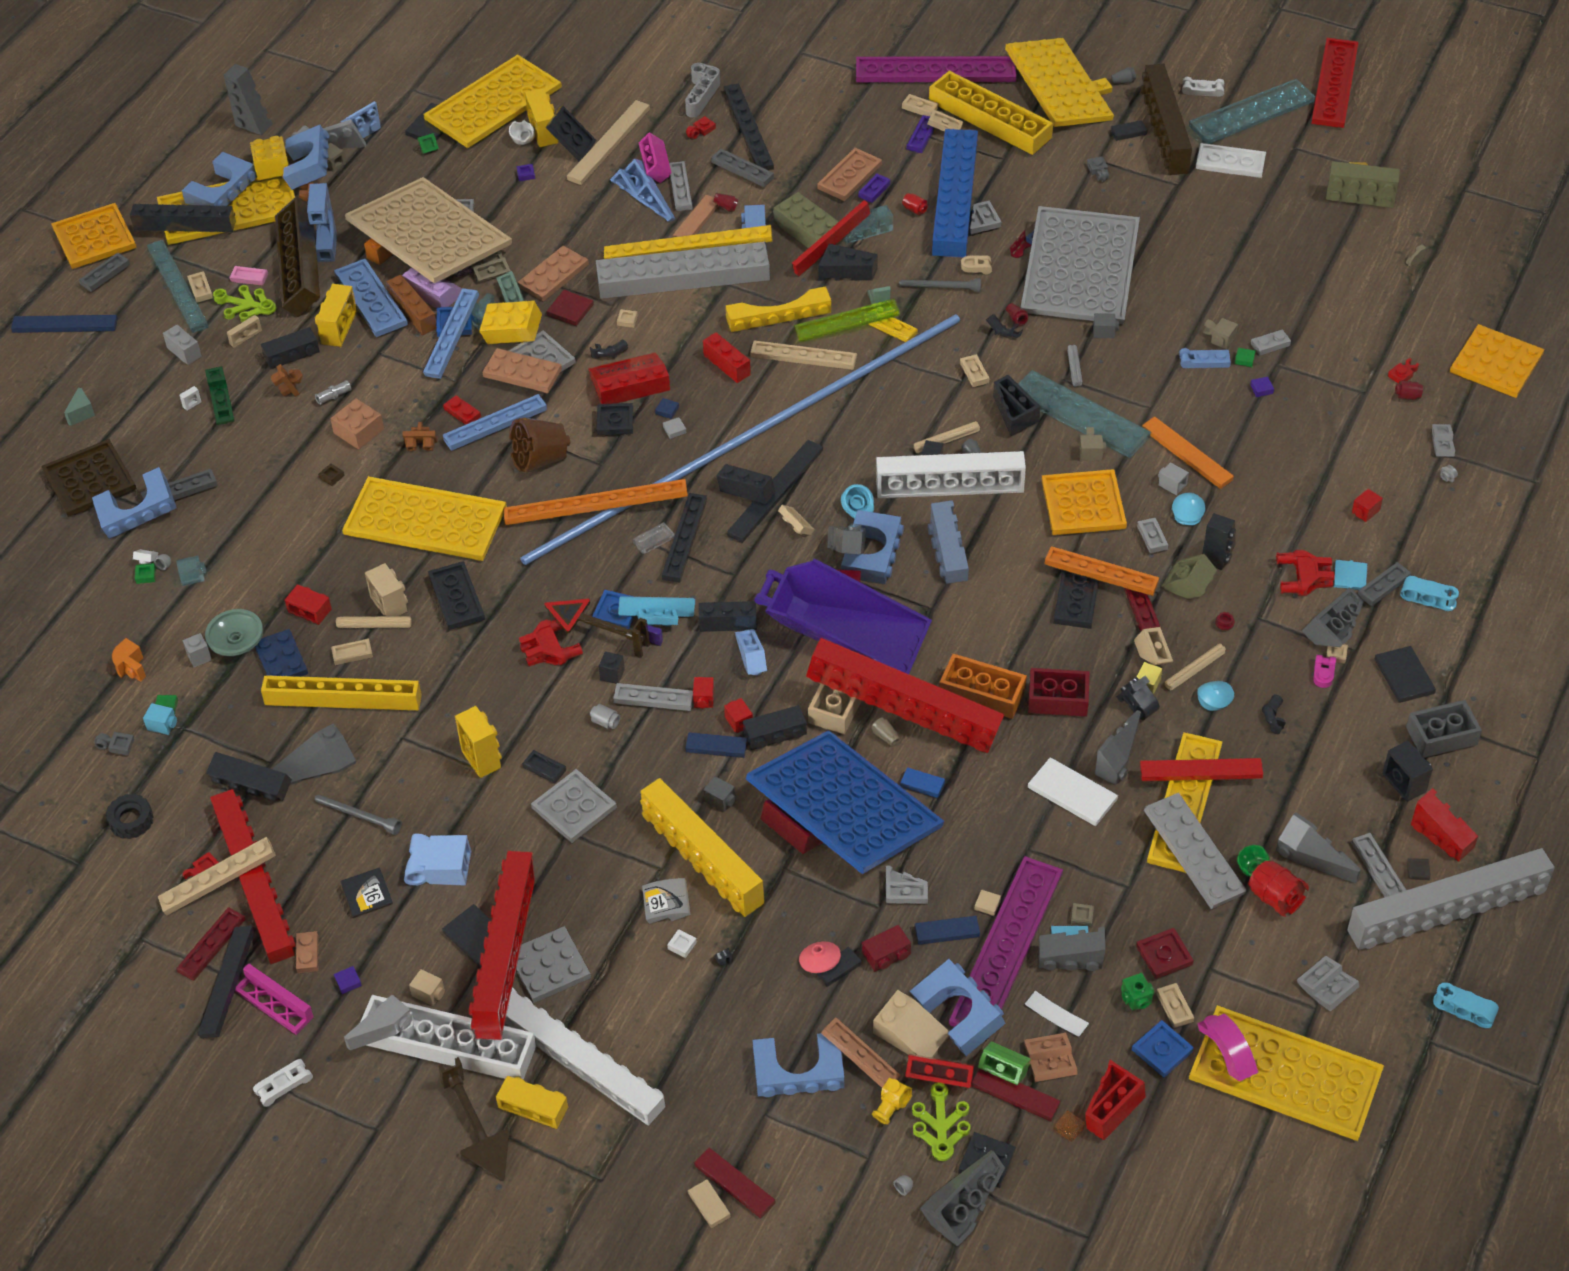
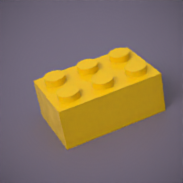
[525,88,558,147]
[250,136,289,180]
[315,284,357,347]
[479,301,542,344]
[455,706,502,778]

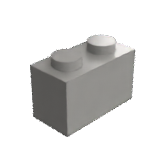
[163,325,202,365]

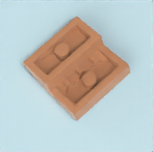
[1024,1033,1077,1082]

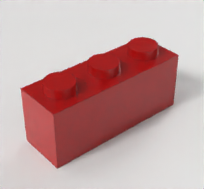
[703,332,751,383]
[905,1054,974,1088]

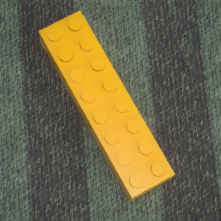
[929,71,1053,155]
[640,778,764,917]

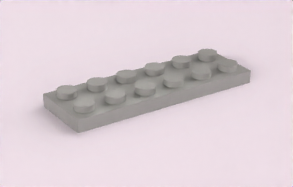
[1144,793,1247,909]

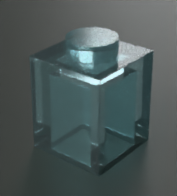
[176,555,207,586]

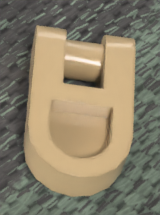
[961,256,992,275]

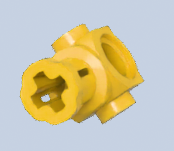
[872,1078,913,1125]

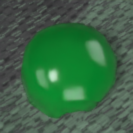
[1237,844,1270,877]

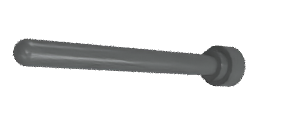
[899,278,981,292]
[315,795,402,835]

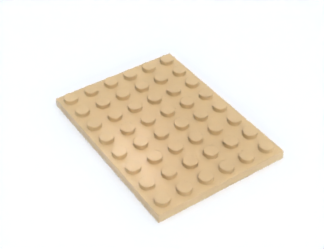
[345,177,512,283]

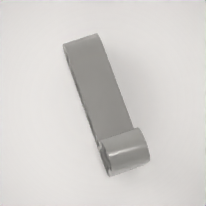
[685,63,720,117]

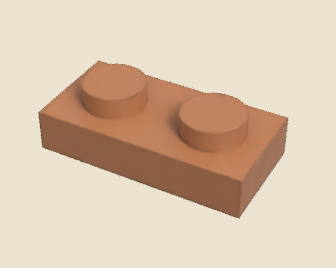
[296,931,319,973]

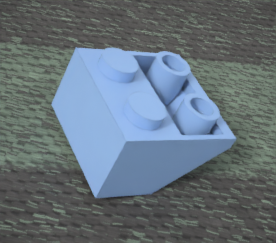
[341,101,381,138]

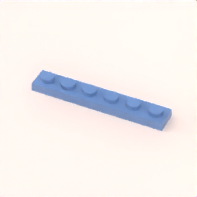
[423,288,479,379]
[443,394,547,451]

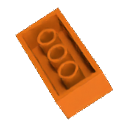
[939,654,1027,719]

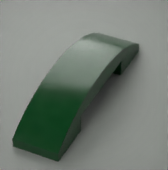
[205,366,235,425]

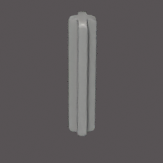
[1067,345,1082,387]

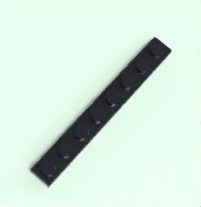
[724,83,774,171]

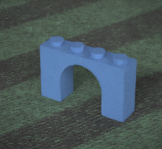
[283,125,329,190]
[182,152,257,206]
[307,183,337,262]
[92,467,177,539]
[841,510,904,584]
[910,959,1006,1056]
[753,1033,844,1097]

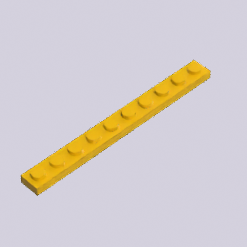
[604,225,772,259]

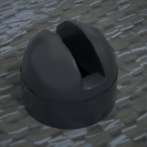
[714,948,732,966]

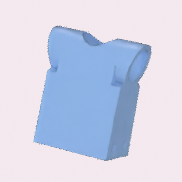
[404,834,471,885]

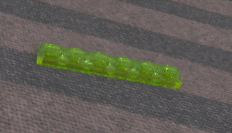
[794,298,900,342]

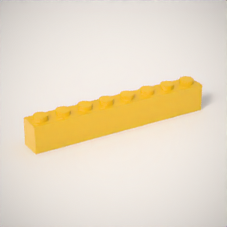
[261,676,422,711]

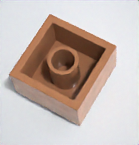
[330,398,384,449]

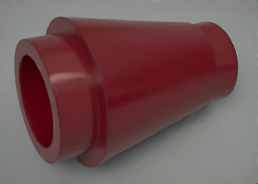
[713,193,738,212]
[1006,303,1028,326]

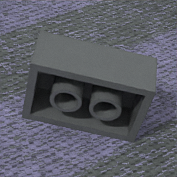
[1406,700,1482,758]

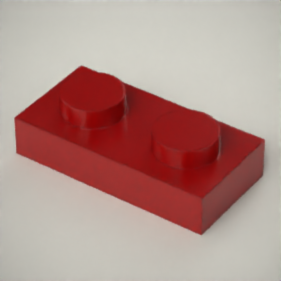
[443,395,481,425]

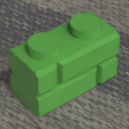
[978,1041,1031,1085]

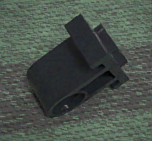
[1116,675,1160,720]

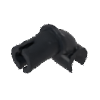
[986,314,1023,338]
[590,339,628,358]
[1262,694,1286,734]

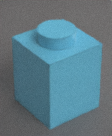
[143,703,177,735]

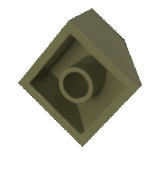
[1161,554,1217,599]

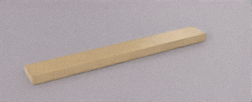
[567,100,650,185]

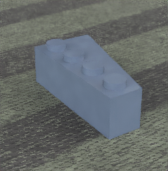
[927,500,969,584]

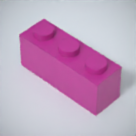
[639,132,672,183]

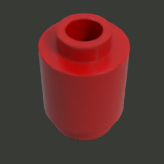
[902,193,928,215]

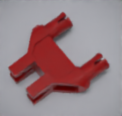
[1276,550,1335,596]
[519,619,583,666]

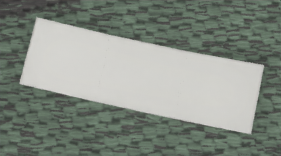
[1025,991,1089,1037]

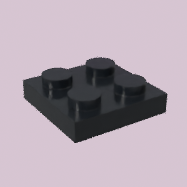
[597,403,633,435]
[958,1132,1016,1188]

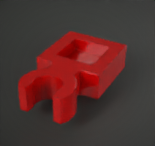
[1388,358,1419,384]
[182,852,219,879]

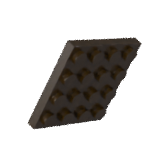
[41,439,137,517]

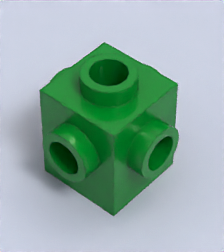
[1121,973,1154,1011]

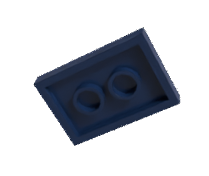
[255,629,308,677]

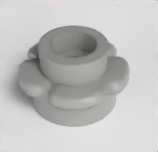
[1440,465,1458,482]

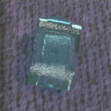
[471,293,494,330]

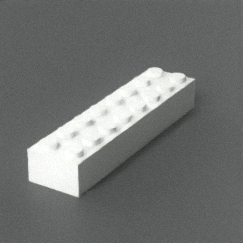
[876,451,1026,498]
[361,995,536,1080]

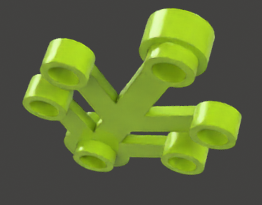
[213,285,276,322]
[912,1082,971,1161]

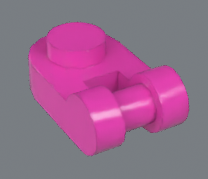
[1313,654,1336,688]

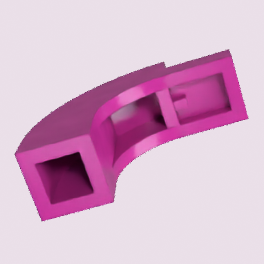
[1197,1014,1258,1081]

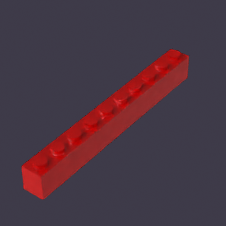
[210,789,296,964]

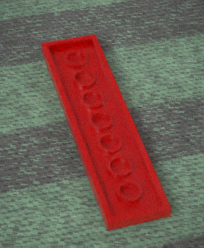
[1311,38,1358,128]

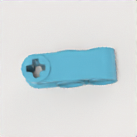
[1400,576,1459,611]
[1433,983,1499,1028]

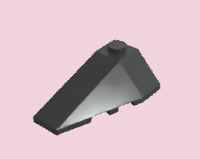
[1302,587,1363,647]
[1095,710,1141,786]
[273,723,356,785]
[1276,812,1361,883]
[920,1150,1005,1246]

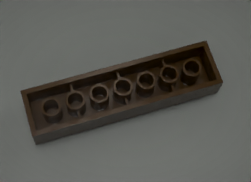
[1141,63,1192,175]
[275,196,320,317]

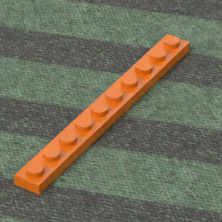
[504,479,688,525]

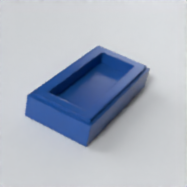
[900,767,945,798]

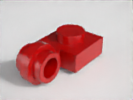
[686,116,716,139]

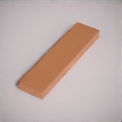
[673,195,719,237]
[821,1017,901,1088]

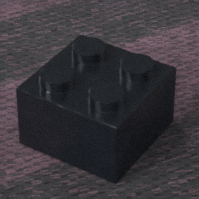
[1382,740,1433,802]

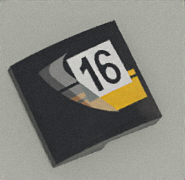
[340,867,393,918]

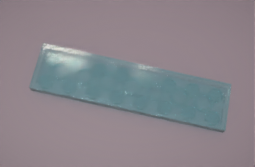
[1189,79,1315,144]
[1018,370,1151,458]

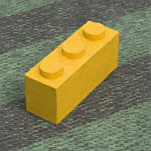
[496,1076,568,1129]

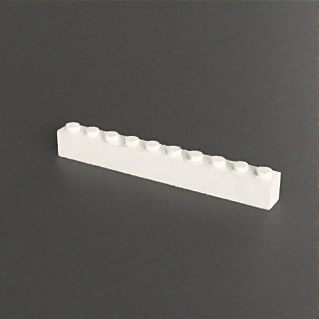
[505,987,665,1126]

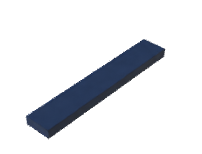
[11,315,118,333]

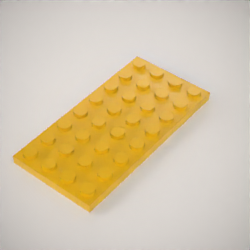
[1005,38,1114,127]
[424,55,562,148]
[157,176,295,245]
[342,476,507,561]
[1189,1005,1384,1141]

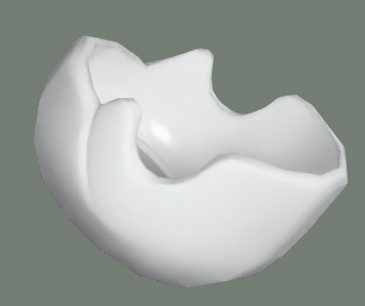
[509,120,535,145]

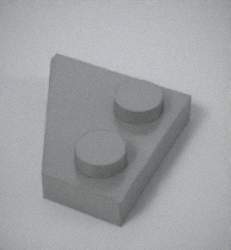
[970,201,1001,234]
[886,866,928,904]

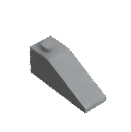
[344,995,413,1050]

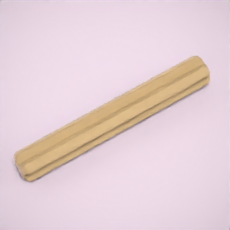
[914,421,980,453]
[336,616,412,628]
[1165,644,1226,690]

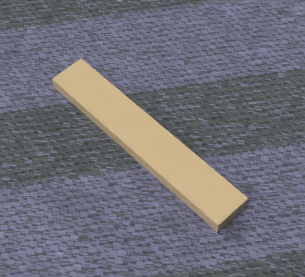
[750,341,857,370]

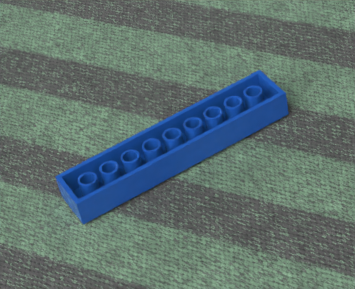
[932,129,978,257]

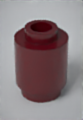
[1395,381,1423,400]

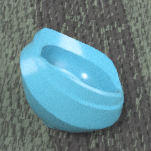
[841,484,874,519]
[1172,493,1205,525]
[1198,681,1234,711]

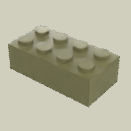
[1326,161,1400,208]
[773,192,844,248]

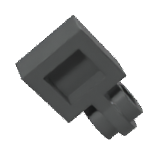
[1087,156,1109,182]
[94,732,134,755]

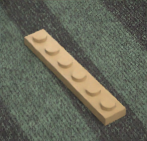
[158,837,276,915]

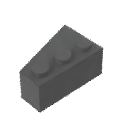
[827,524,866,554]
[1038,927,1105,971]

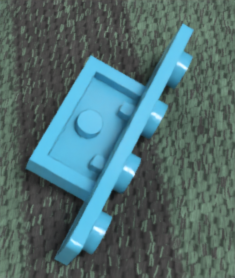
[618,597,695,626]

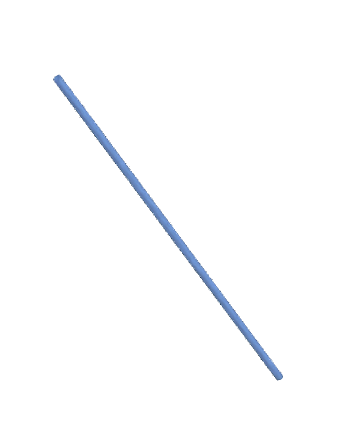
[520,314,960,565]

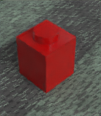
[1352,489,1383,522]
[693,677,714,708]
[724,698,753,734]

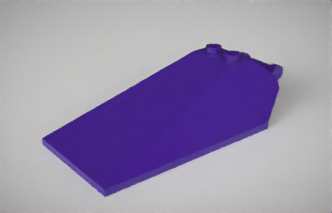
[754,559,932,674]

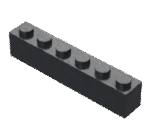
[130,204,236,232]

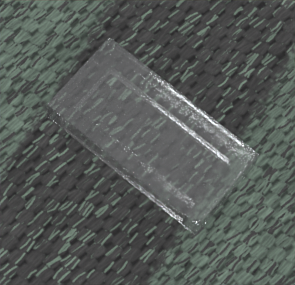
[633,522,674,554]

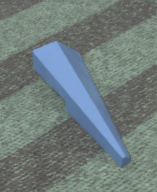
[610,159,675,222]

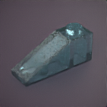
[844,205,893,244]

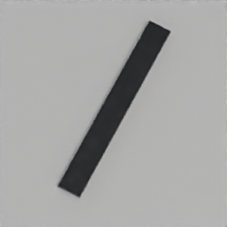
[727,440,823,543]

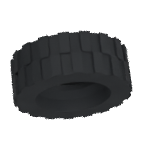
[106,794,154,839]

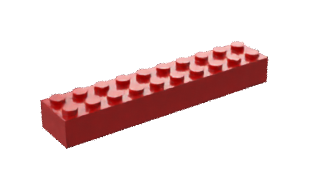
[806,638,1004,753]
[469,851,535,1040]

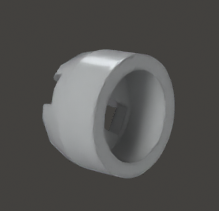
[154,554,171,570]
[893,1175,913,1196]

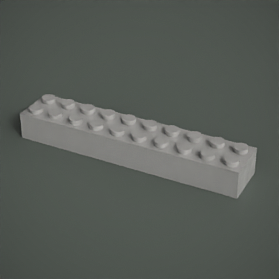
[596,242,770,299]
[1347,848,1555,950]

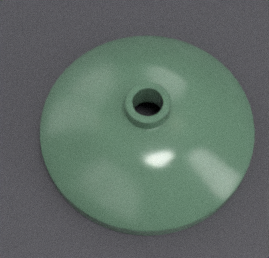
[205,609,263,656]

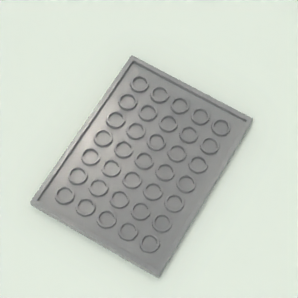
[1021,206,1140,324]

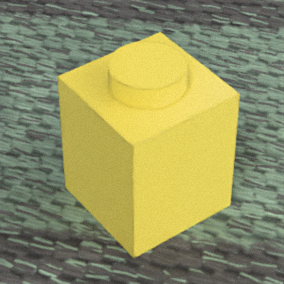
[1137,662,1162,694]

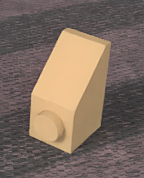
[1134,627,1173,665]

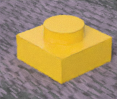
[1092,78,1113,95]

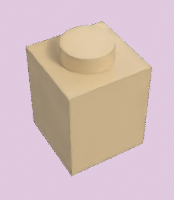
[409,969,445,1006]

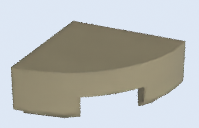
[1406,244,1426,266]

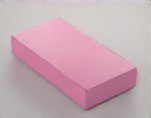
[230,266,268,286]

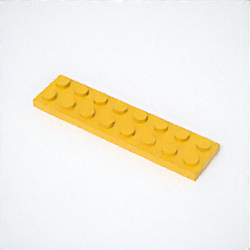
[1147,732,1223,873]

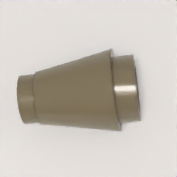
[871,717,900,746]

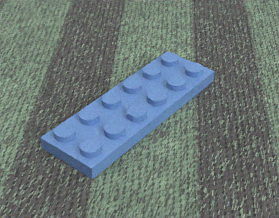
[334,259,408,337]

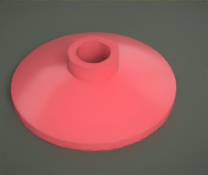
[799,941,841,973]

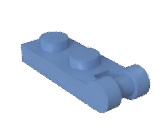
[1179,348,1231,368]

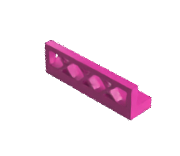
[235,964,314,1035]

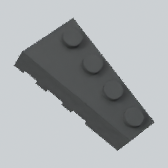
[224,64,273,135]

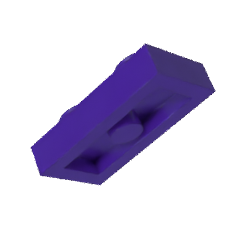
[858,174,891,203]

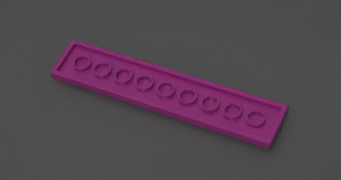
[856,56,1016,83]
[949,856,1063,1039]

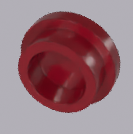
[1215,612,1235,630]

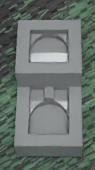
[1432,424,1455,457]

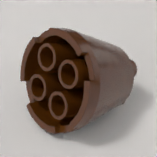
[509,418,570,472]

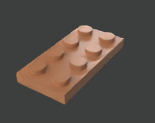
[817,148,882,201]
[517,245,589,302]
[483,348,562,393]

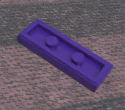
[907,115,935,153]

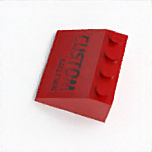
[588,352,670,404]

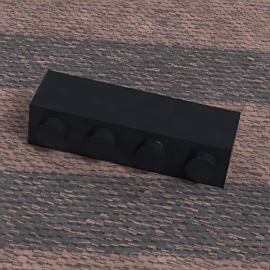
[206,752,292,802]

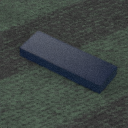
[686,732,747,758]
[915,916,980,945]

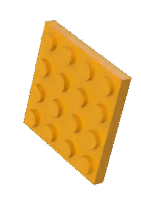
[51,203,137,269]
[1450,324,1545,398]
[1041,469,1127,535]

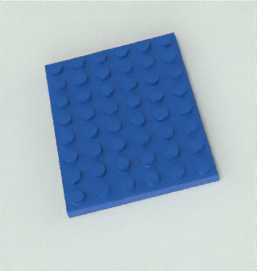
[746,730,944,874]

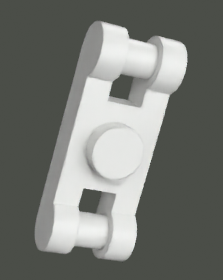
[1182,77,1224,97]
[253,1059,313,1107]

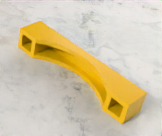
[726,286,831,332]

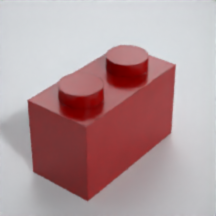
[285,584,332,625]

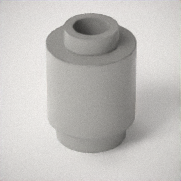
[590,704,620,729]

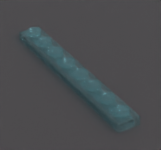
[147,240,208,333]

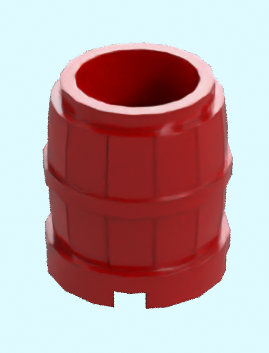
[1249,861,1309,917]

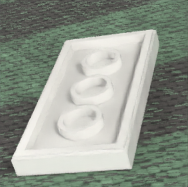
[1196,143,1266,178]
[1028,757,1118,826]

